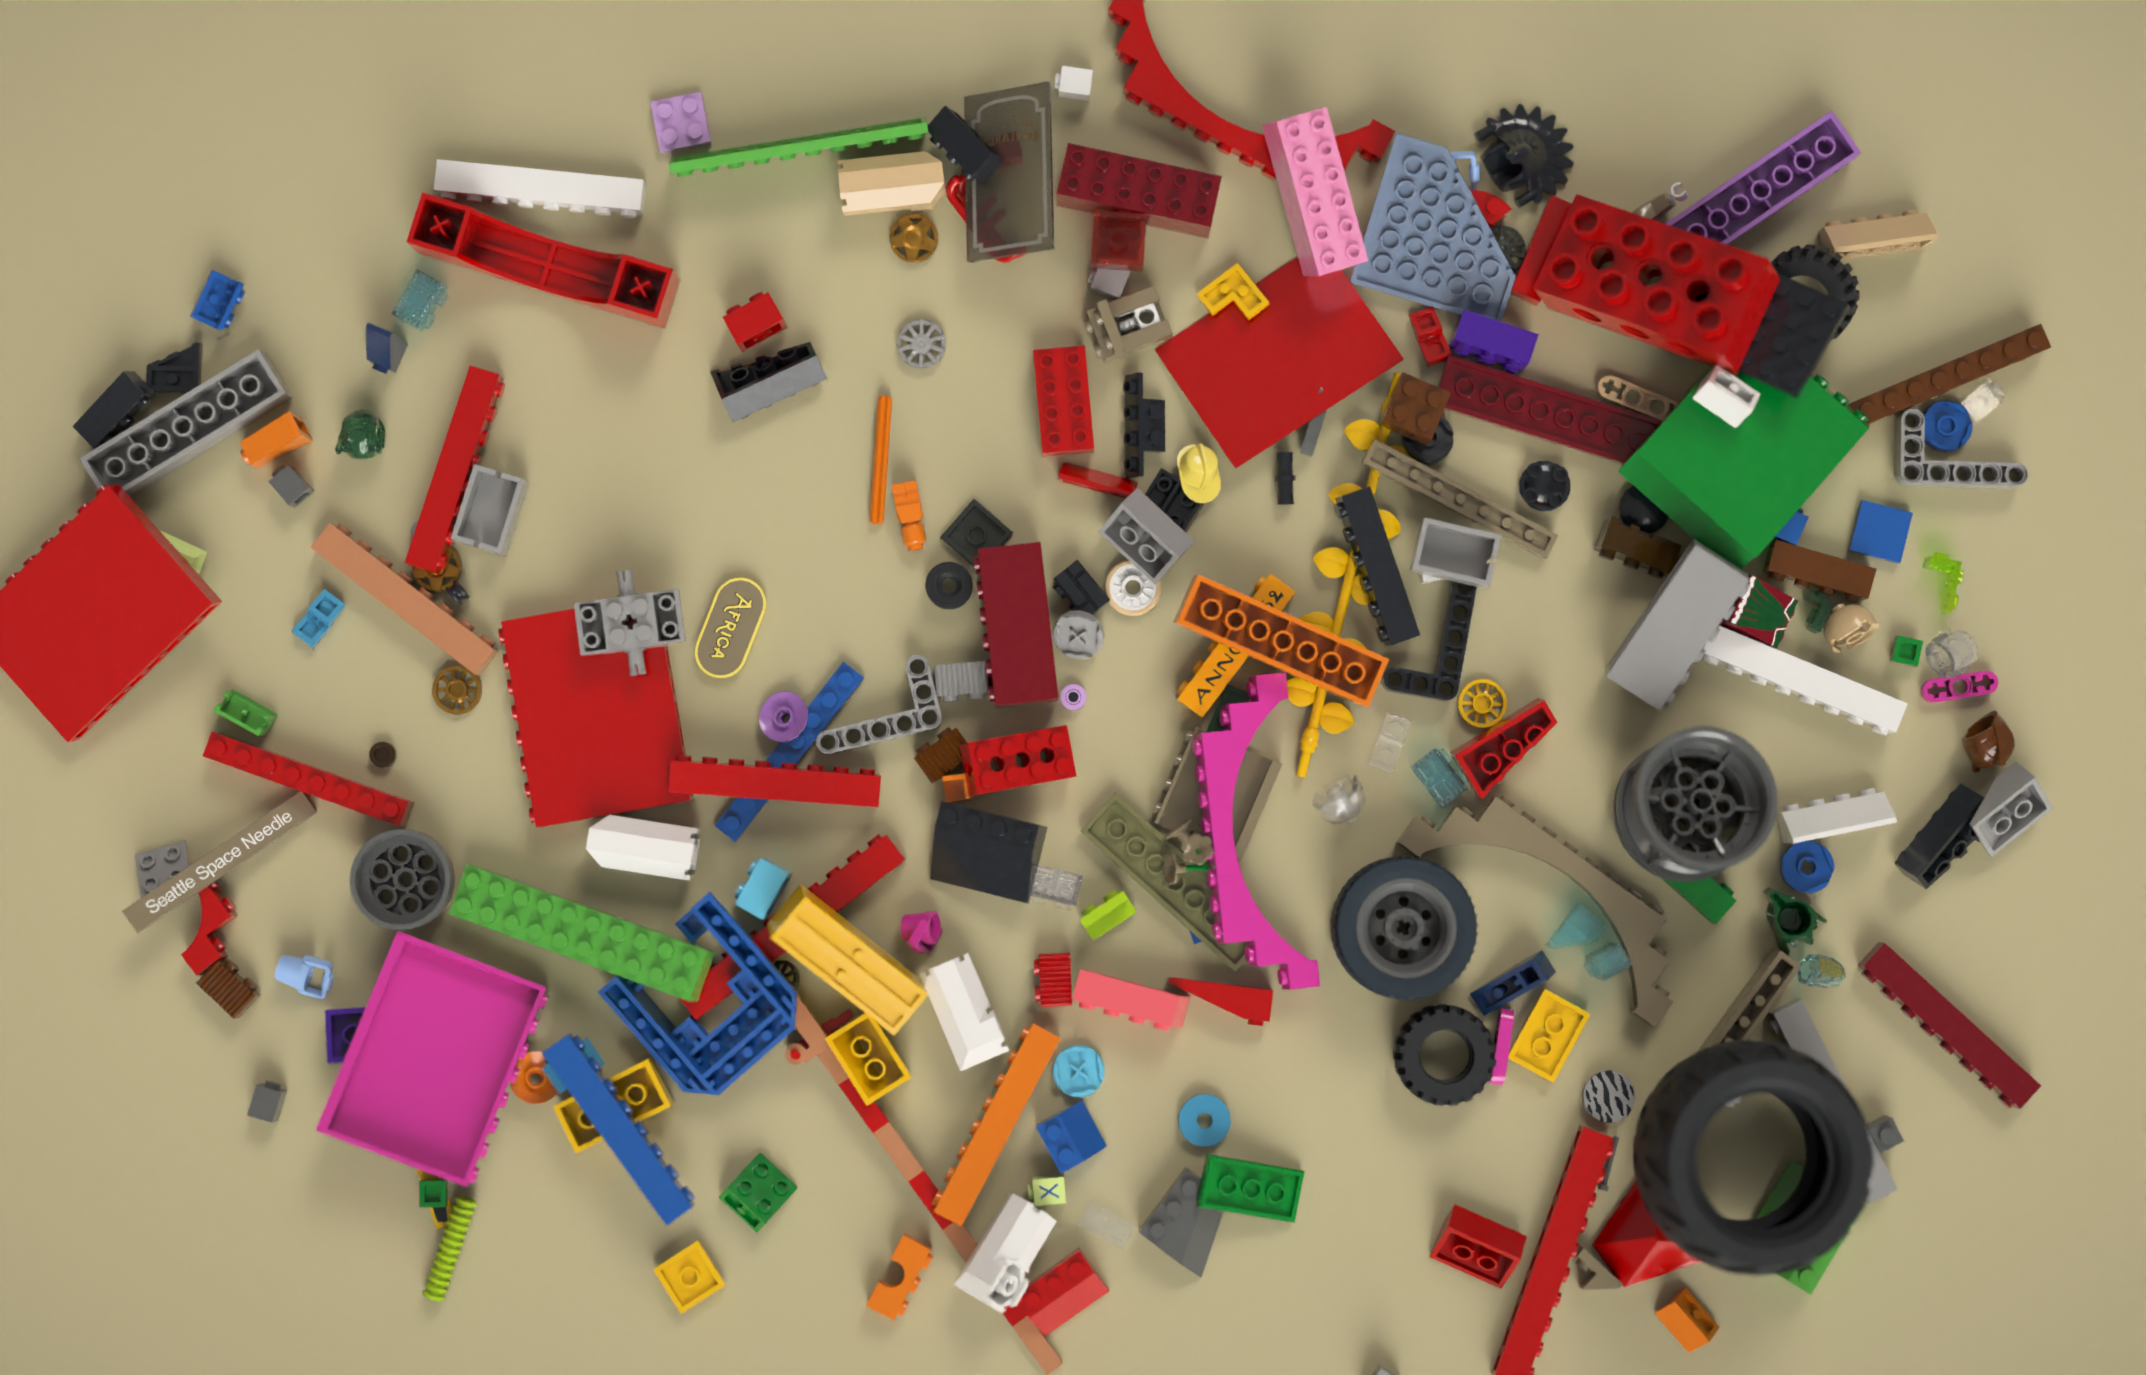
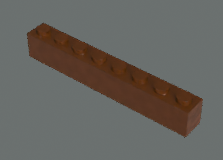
[1848,324,2051,424]

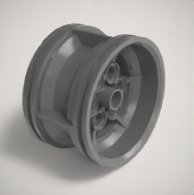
[1613,726,1778,882]

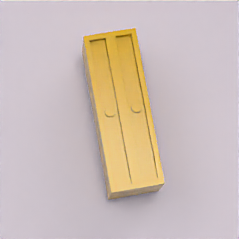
[767,884,928,1035]

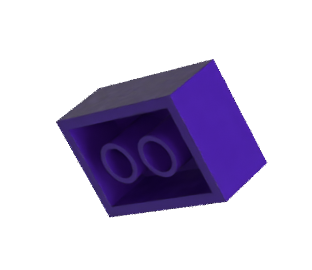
[1449,309,1539,373]

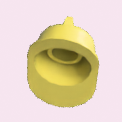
[1177,443,1221,503]

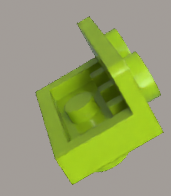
[1079,889,1136,940]

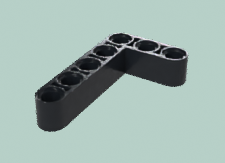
[1381,581,1477,701]

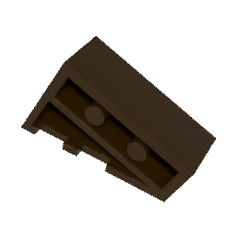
[1594,516,1682,579]

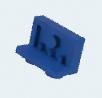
[189,270,245,331]

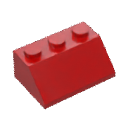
[1429,1204,1527,1289]
[1018,1247,1109,1336]

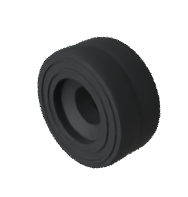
[925,562,973,610]

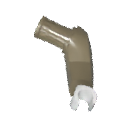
[1632,182,1688,221]

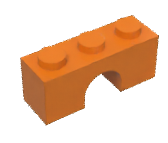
[866,1232,934,1321]

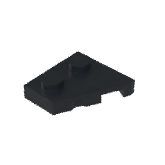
[146,342,202,393]

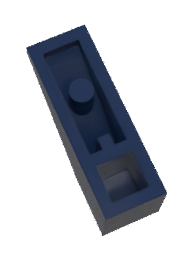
[366,323,408,374]
[1470,950,1556,1016]

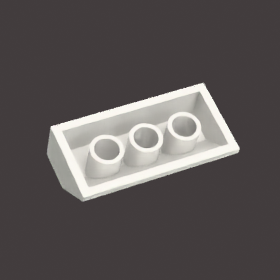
[1777,788,1897,844]

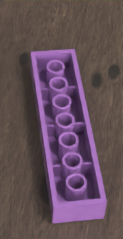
[1665,111,1861,245]

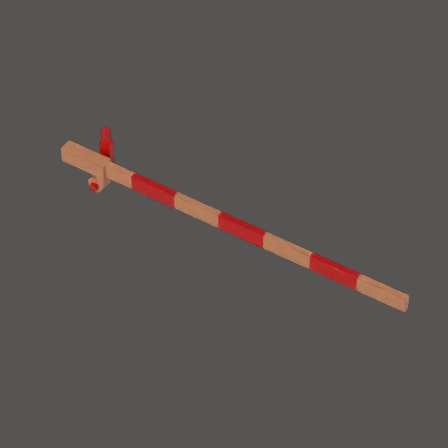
[785,994,1063,1375]

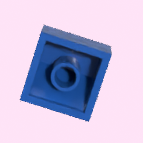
[1036,1100,1107,1173]

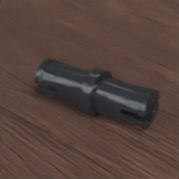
[1275,452,1296,505]

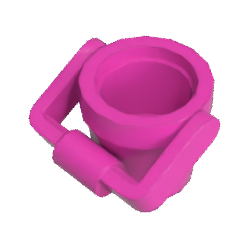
[901,911,943,954]

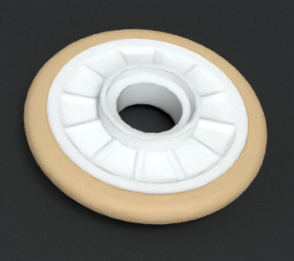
[1104,559,1161,616]

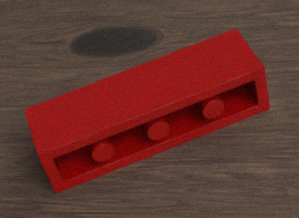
[1510,195,1572,306]

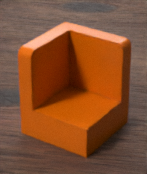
[942,773,972,803]

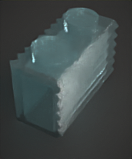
[391,269,448,332]
[1410,747,1468,808]
[1583,942,1632,980]

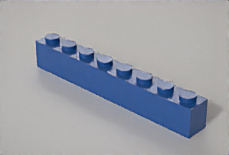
[542,1033,695,1226]

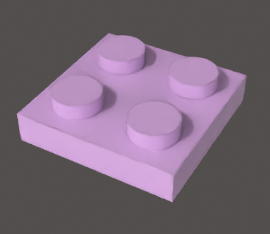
[650,91,712,154]

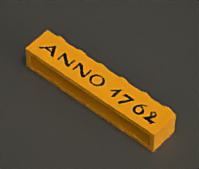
[1176,573,1295,719]

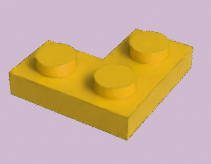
[1196,263,1269,320]

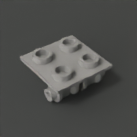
[135,840,189,898]

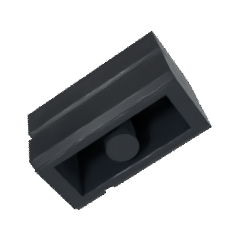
[1053,559,1110,615]

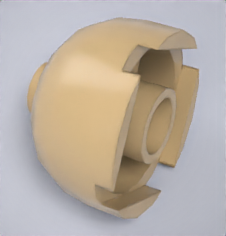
[1824,604,1879,653]

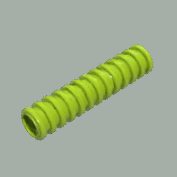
[422,1195,478,1302]

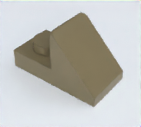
[1575,1245,1623,1290]

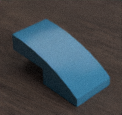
[292,589,345,649]

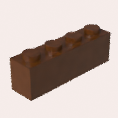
[1762,540,1877,603]

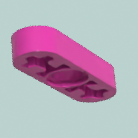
[1920,671,1998,703]
[1489,1008,1514,1086]

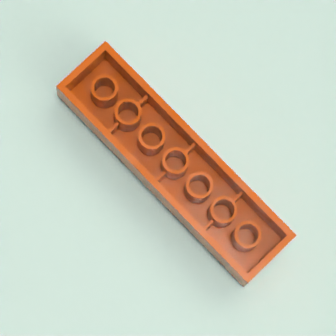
[1173,574,1389,707]

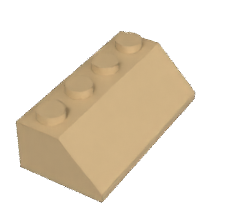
[1818,210,1938,260]

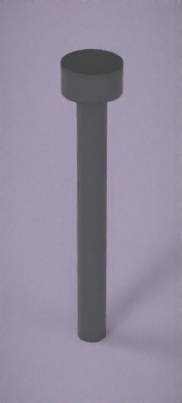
[1598,1136,1619,1192]

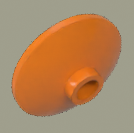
[510,1051,557,1104]

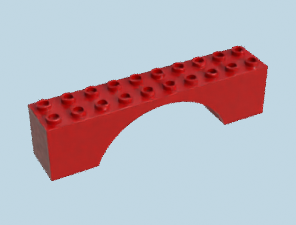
[406,192,680,329]

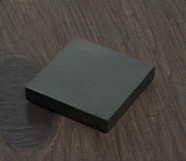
[940,499,1013,568]

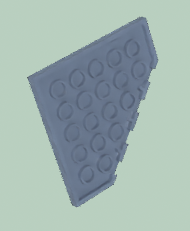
[1350,132,1515,322]

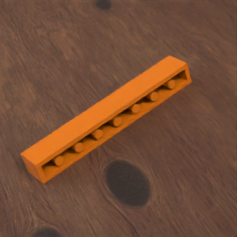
[932,1023,1061,1227]

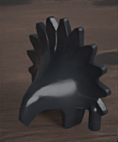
[1474,104,1574,208]

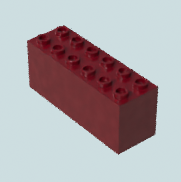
[1057,143,1222,238]
[973,542,1059,708]

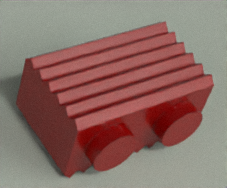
[1034,952,1072,1007]

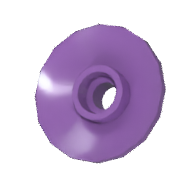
[759,691,808,742]

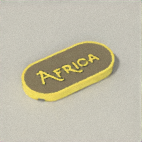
[695,578,767,679]

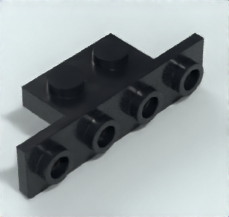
[1123,372,1165,479]

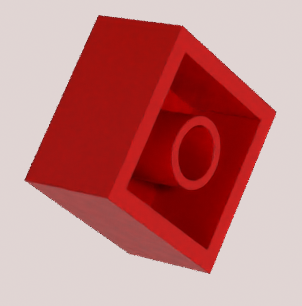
[722,292,788,352]

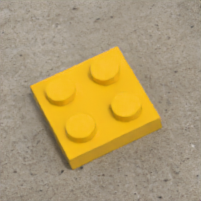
[653,1240,726,1314]

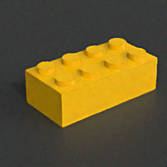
[553,1057,674,1154]

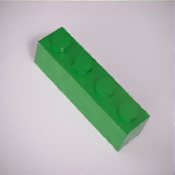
[1661,848,1737,924]

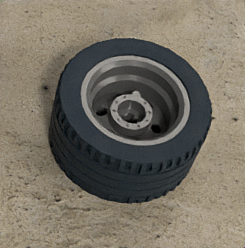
[1330,856,1478,1000]

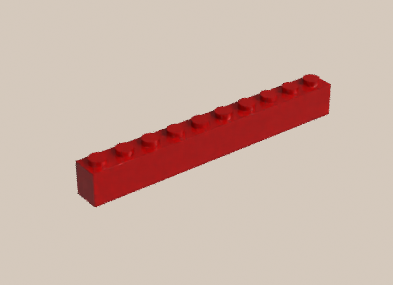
[679,834,906,1020]
[1491,1125,1615,1375]

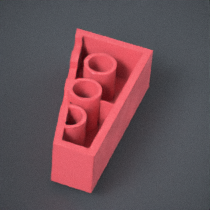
[1072,969,1190,1031]

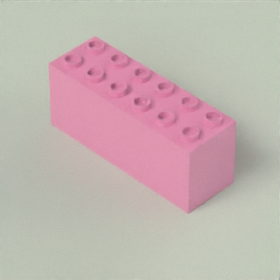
[1262,107,1368,276]

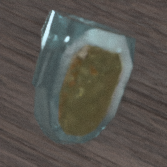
[1797,954,1846,988]

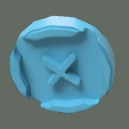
[1053,1045,1104,1097]

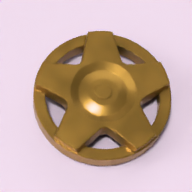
[890,214,938,263]
[412,546,462,592]

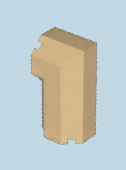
[837,151,946,216]

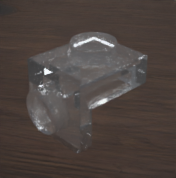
[1960,378,2005,422]

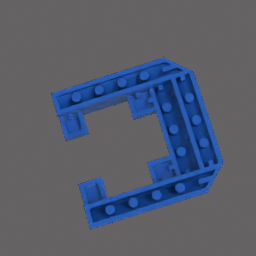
[598,891,797,1095]

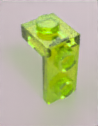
[1923,552,1964,615]

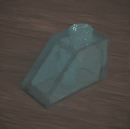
[1546,903,1605,949]

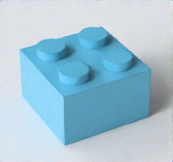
[734,858,793,920]

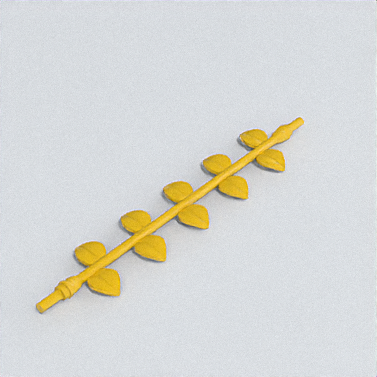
[1287,373,1413,778]

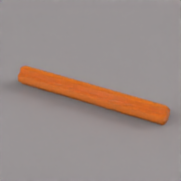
[869,396,892,524]

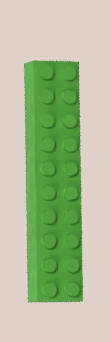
[449,864,715,1002]

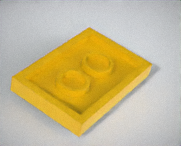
[1508,988,1591,1083]

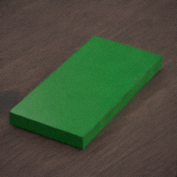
[1196,1154,1305,1223]

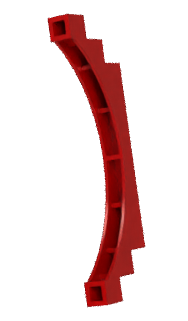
[1108,0,1396,180]

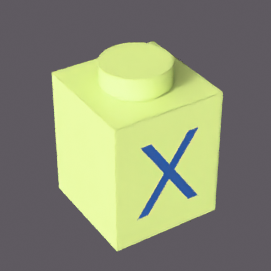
[1028,1174,1066,1206]

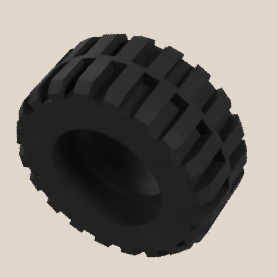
[1771,244,1860,339]
[1393,1004,1496,1106]

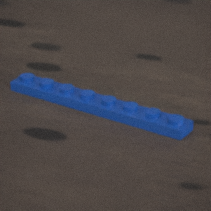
[715,662,864,842]

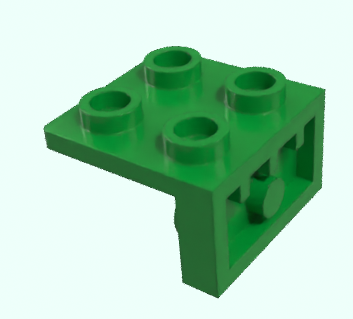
[719,1153,797,1233]

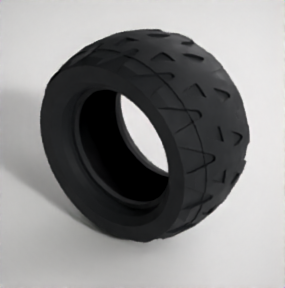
[1633,1040,1874,1276]

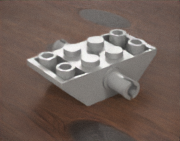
[574,569,686,676]

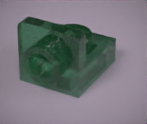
[1804,591,1834,634]

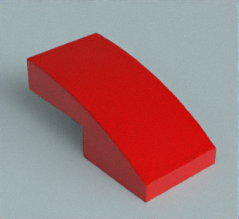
[1409,307,1452,367]

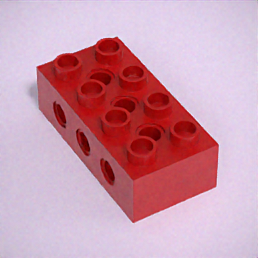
[1533,194,1780,375]

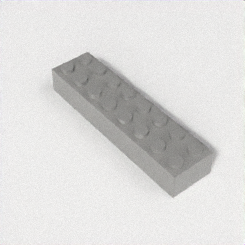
[79,349,293,497]

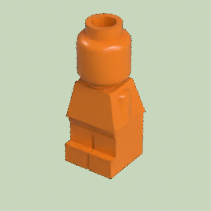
[892,480,926,551]

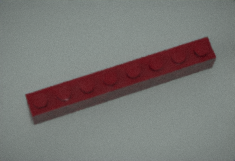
[1858,942,2041,1109]

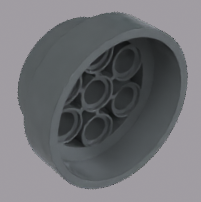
[350,829,455,930]

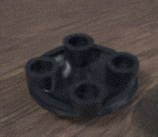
[1519,461,1571,511]
[1619,485,1669,533]

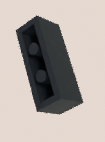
[927,105,1004,184]
[72,371,156,449]

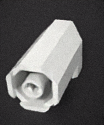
[586,815,700,881]
[920,952,1009,1071]
[954,1193,1057,1313]

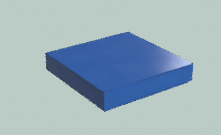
[1848,500,1913,564]

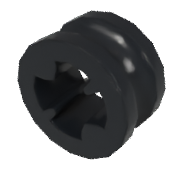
[445,580,470,606]

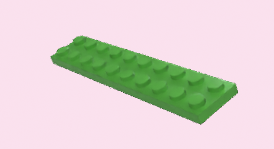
[668,117,928,177]

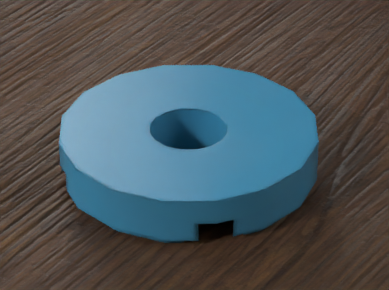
[1178,1094,1231,1147]

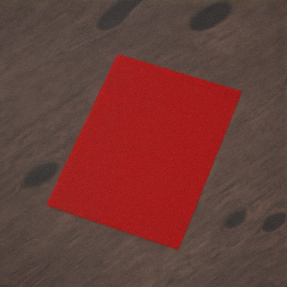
[1155,257,1404,468]

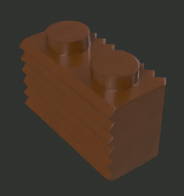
[914,727,967,784]
[196,959,261,1019]

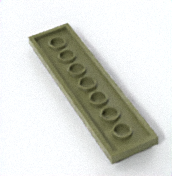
[1081,792,1247,972]

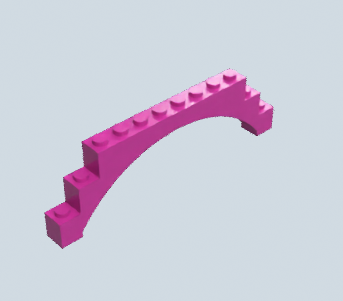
[1192,673,1320,990]

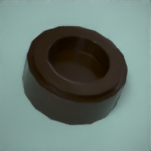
[369,742,397,768]

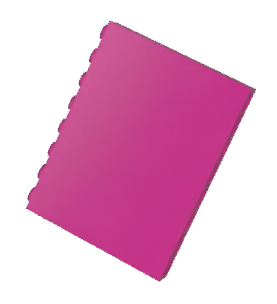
[316,931,549,1187]

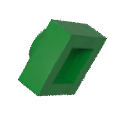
[1890,635,1923,667]
[419,1180,448,1207]

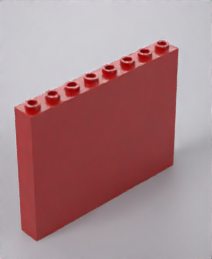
[0,485,223,743]
[498,609,694,828]

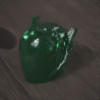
[335,409,387,460]

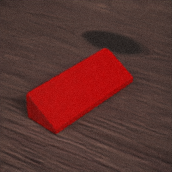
[1058,462,1138,499]

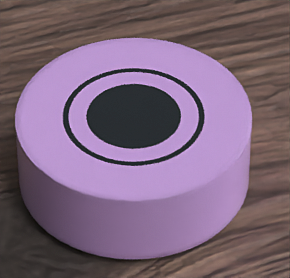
[1060,684,1086,710]

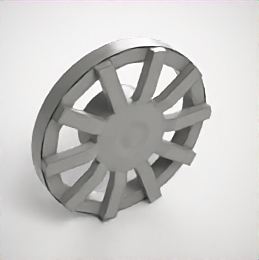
[897,319,946,369]

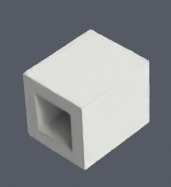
[1054,66,1093,101]

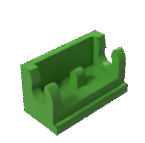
[213,689,278,737]

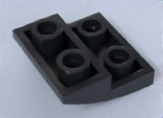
[1145,468,1204,532]

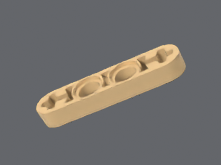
[1596,375,1679,421]

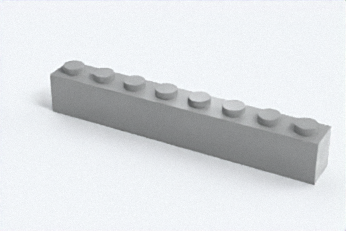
[1768,999,1898,1203]

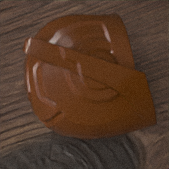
[1962,711,2015,773]

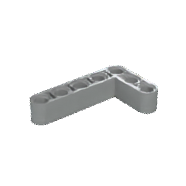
[1894,408,2028,489]
[816,655,942,754]

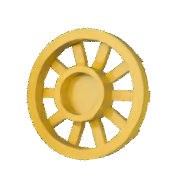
[1458,679,1507,728]

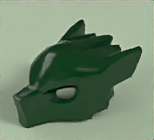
[1763,887,1827,956]

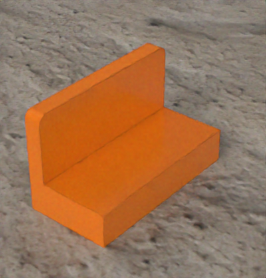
[1655,1287,1720,1353]

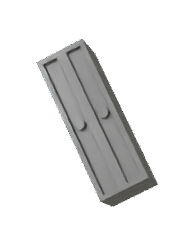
[1606,538,1750,711]

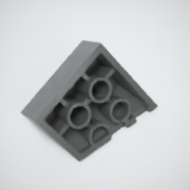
[1139,1167,1224,1278]

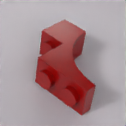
[181,881,238,976]

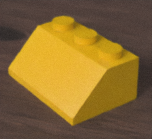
[825,1013,912,1106]

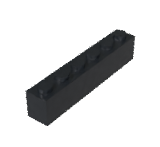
[1334,487,1420,646]

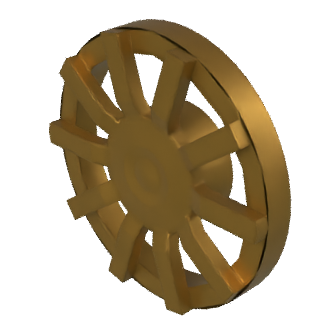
[432,666,482,715]

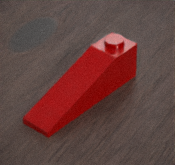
[1168,977,1273,1026]

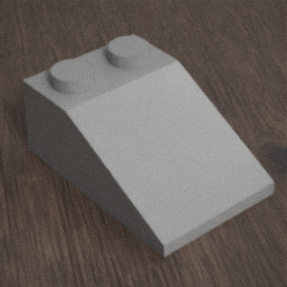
[1970,761,2053,858]

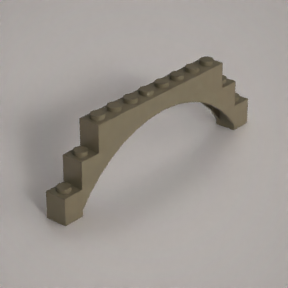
[1396,796,1673,1027]

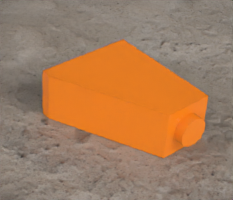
[240,411,313,468]

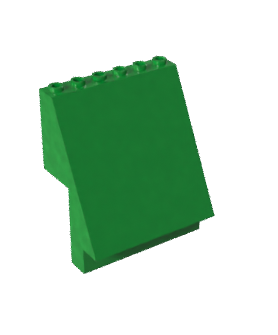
[1618,366,1870,569]

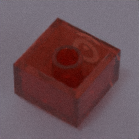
[1091,211,1147,272]

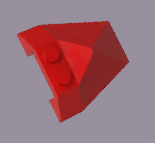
[1592,1180,1701,1287]

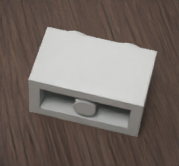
[1692,365,1760,428]

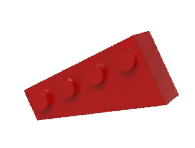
[1450,698,1558,799]

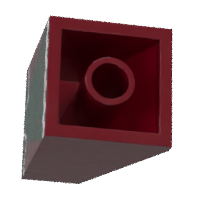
[1719,574,1798,648]

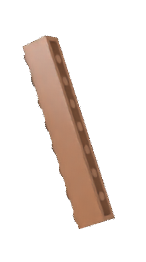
[310,523,498,676]

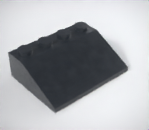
[930,801,1048,904]

